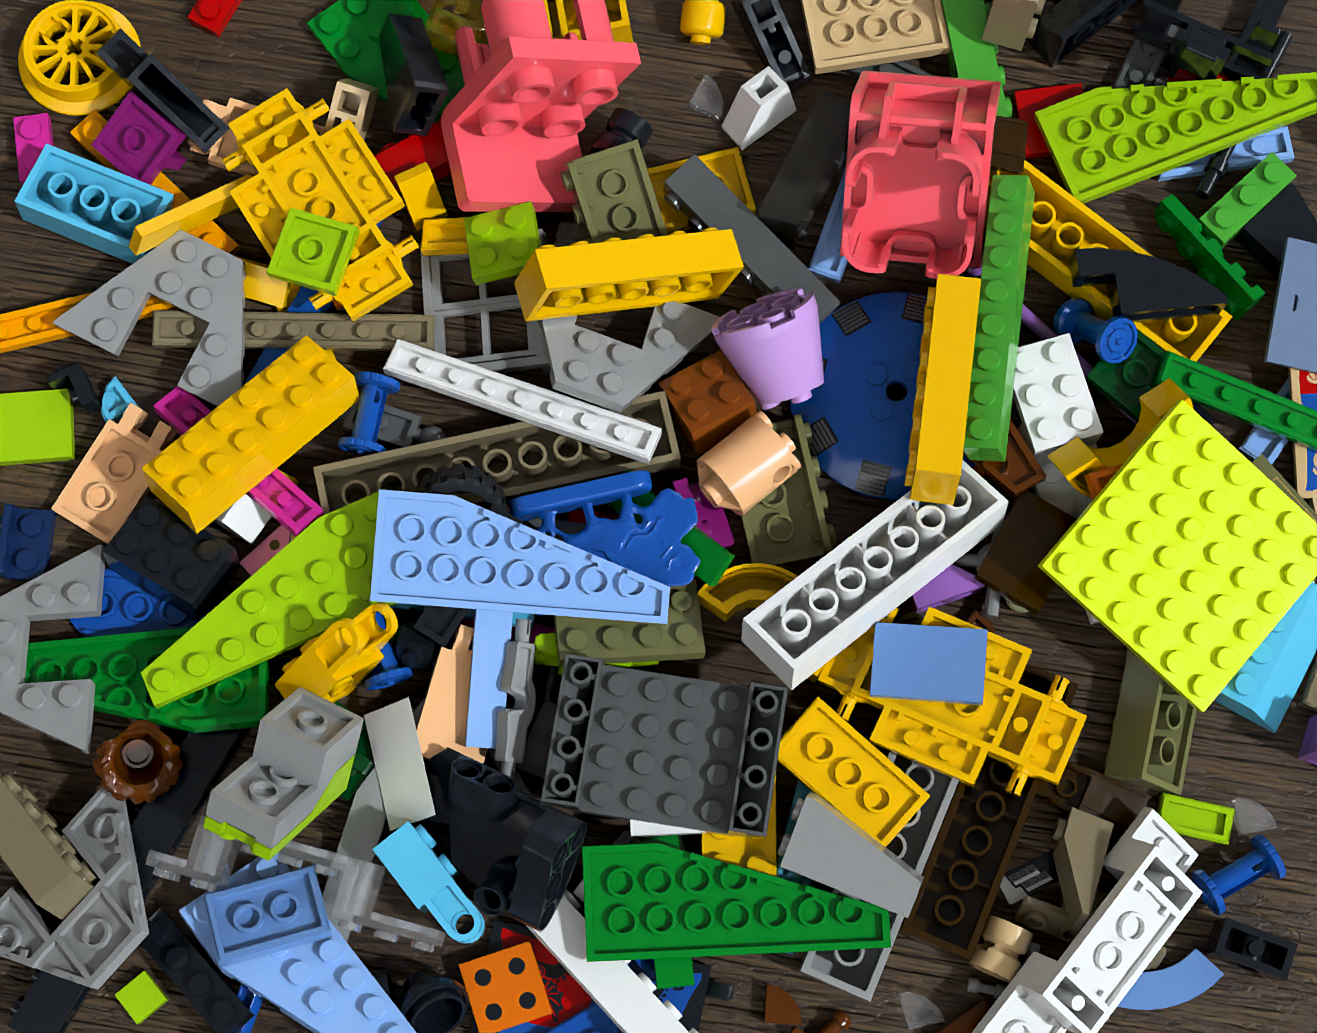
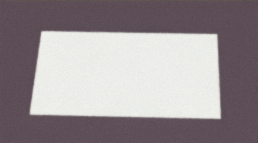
[364,697,436,831]

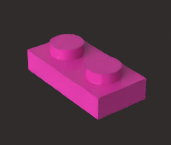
[13,113,54,186]

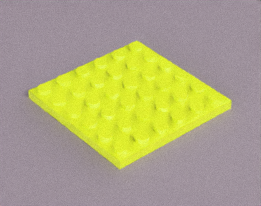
[1038,400,1317,712]

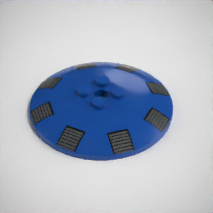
[790,292,975,501]

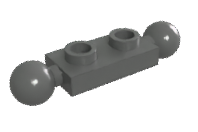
[335,396,446,448]

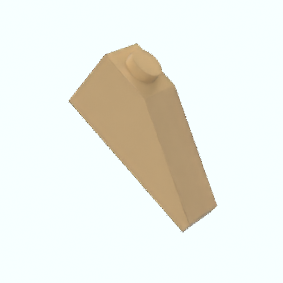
[324,78,379,140]

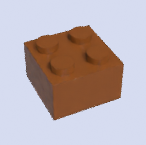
[659,350,757,456]

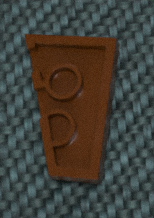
[963,419,1047,497]

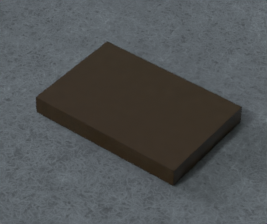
[973,490,1077,615]

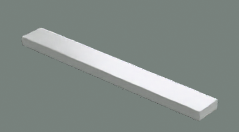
[383,339,662,464]

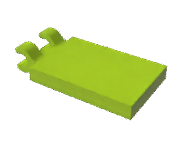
[0,389,75,466]

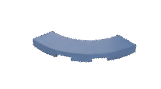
[1117,948,1224,1010]

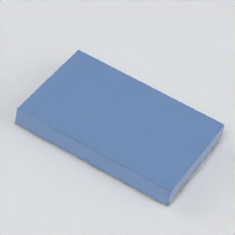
[870,622,987,705]
[203,865,332,968]

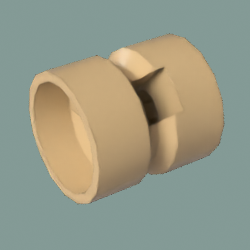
[969,915,1034,983]

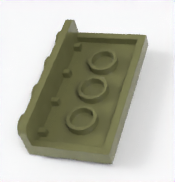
[560,139,668,244]
[740,414,836,567]
[553,580,706,666]

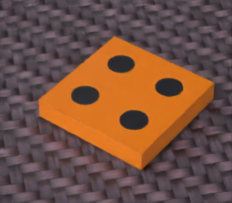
[459,941,553,1033]

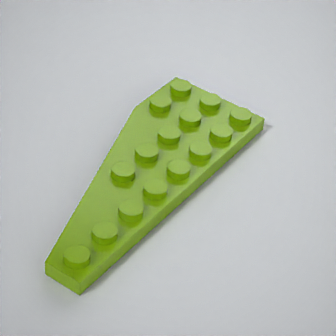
[1034,72,1317,204]
[141,488,396,708]

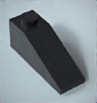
[731,0,813,92]

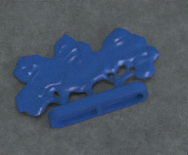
[508,470,701,616]

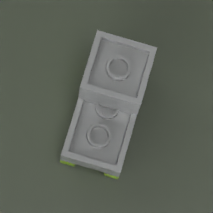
[203,687,364,861]

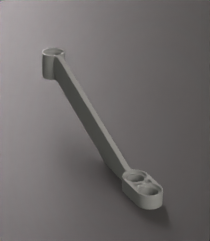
[322,698,425,942]

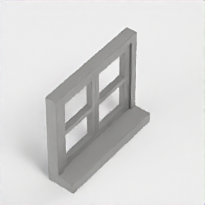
[420,229,551,374]

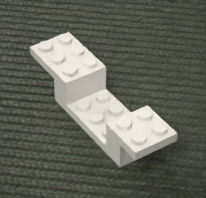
[1013,333,1104,625]
[972,807,1203,1033]

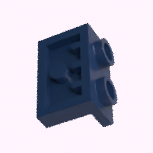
[0,503,57,582]

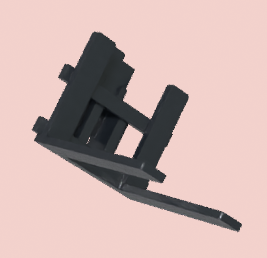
[1130,0,1288,81]

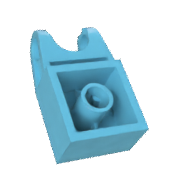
[372,821,485,944]

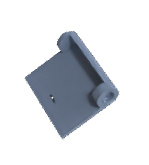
[1264,237,1317,374]

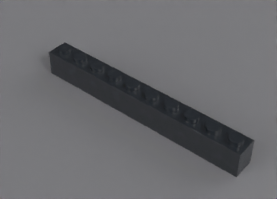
[8,727,252,1033]

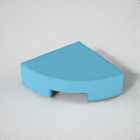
[101,376,138,423]

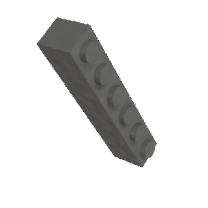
[663,154,841,325]

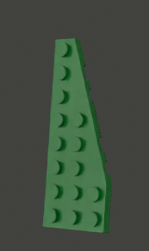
[307,0,465,124]
[25,627,270,733]
[582,843,891,962]

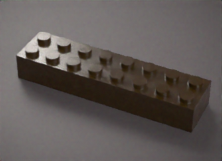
[899,664,1079,963]

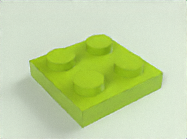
[464,201,541,285]
[266,207,360,296]

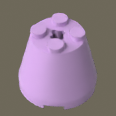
[711,288,824,410]

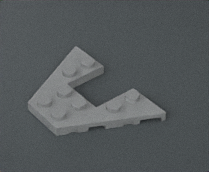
[53,230,246,407]
[537,301,720,413]
[0,545,106,754]
[0,787,149,990]

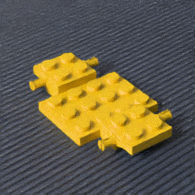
[221,88,419,322]
[818,607,1087,797]

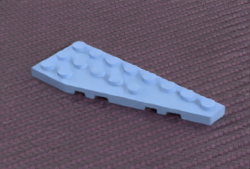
[370,489,670,624]
[179,853,416,1033]

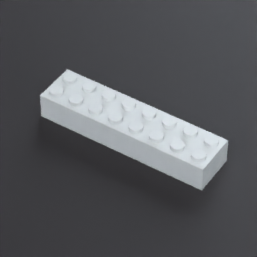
[741,460,1008,690]

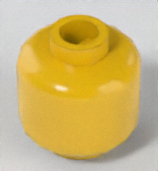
[680,0,726,45]

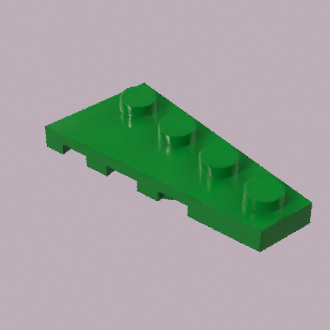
[1154,194,1265,322]

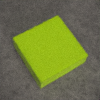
[115,971,169,1024]

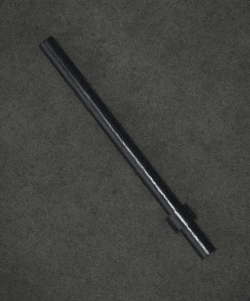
[1196,31,1293,199]

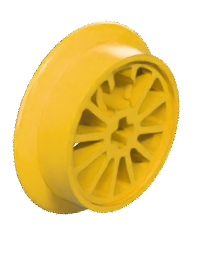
[18,0,141,116]

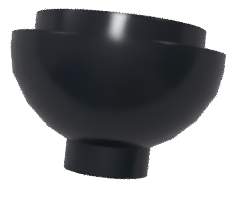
[397,971,469,1033]

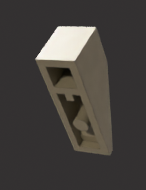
[1051,807,1114,932]

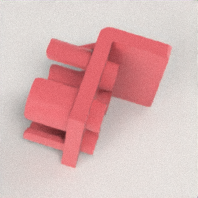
[441,0,641,212]
[840,71,1001,279]

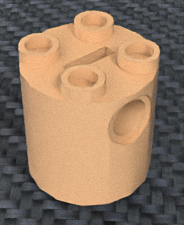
[697,411,801,516]

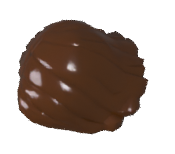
[93,720,183,805]

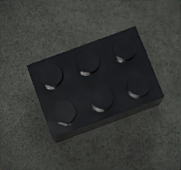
[102,496,240,621]

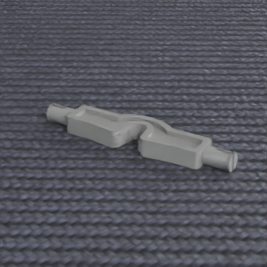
[495,619,536,779]

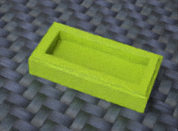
[1157,793,1235,846]

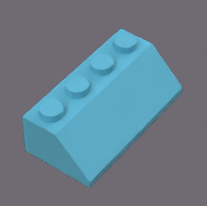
[14,143,174,264]
[1214,582,1317,733]

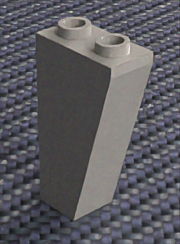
[778,792,924,918]

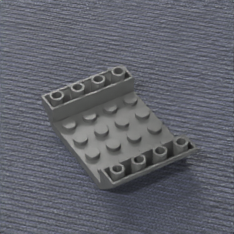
[541,654,788,837]

